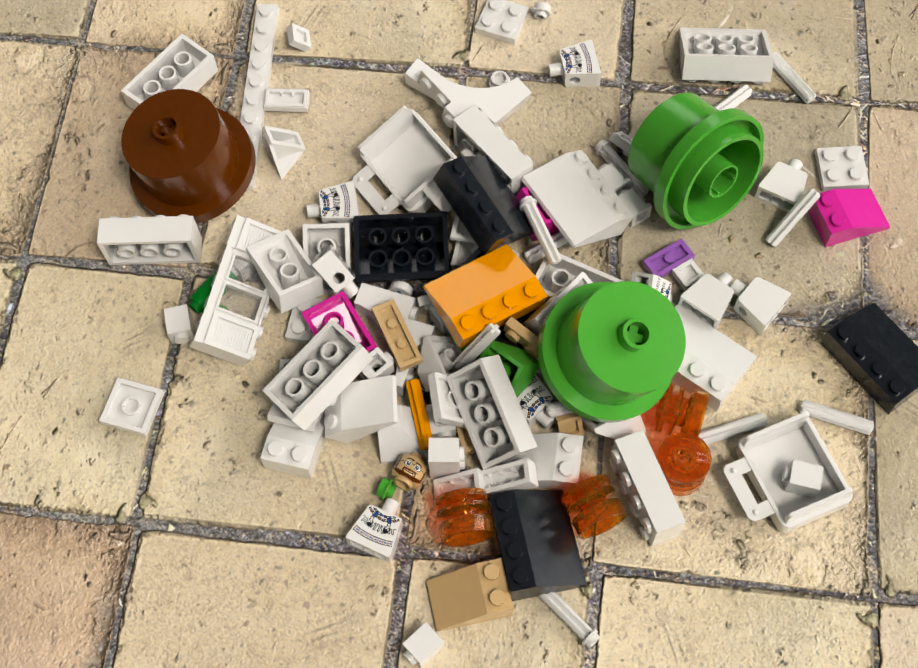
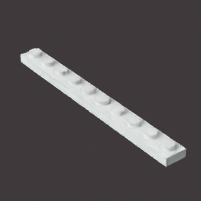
[240,4,280,191]

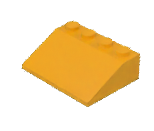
[423,244,548,349]

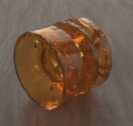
[654,383,710,443]
[656,432,712,496]
[560,474,627,539]
[434,488,494,547]

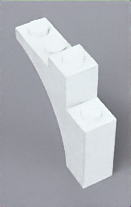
[418,65,532,128]
[354,283,436,396]

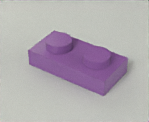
[642,238,695,278]

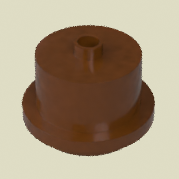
[121,89,256,224]

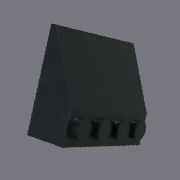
[433,156,534,255]
[354,211,450,283]
[821,302,918,415]
[489,490,587,601]

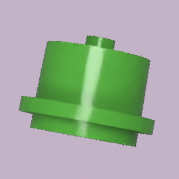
[628,93,764,230]
[538,281,686,423]

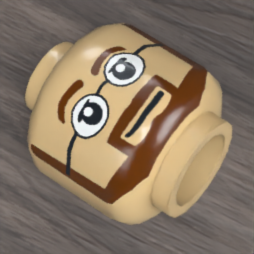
[392,452,428,491]

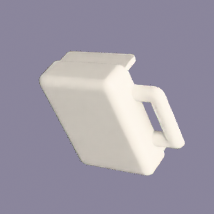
[352,106,457,215]
[724,411,853,533]

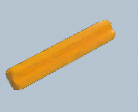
[406,379,433,450]

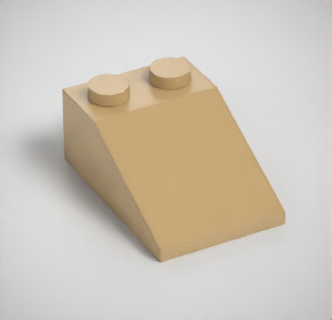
[426,558,514,632]

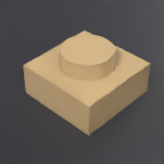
[555,413,584,436]

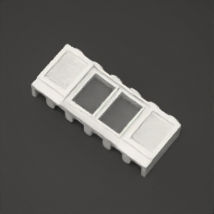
[189,215,282,367]

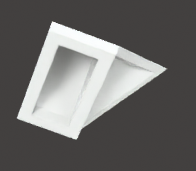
[262,126,306,180]

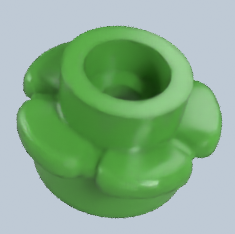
[376,477,397,501]

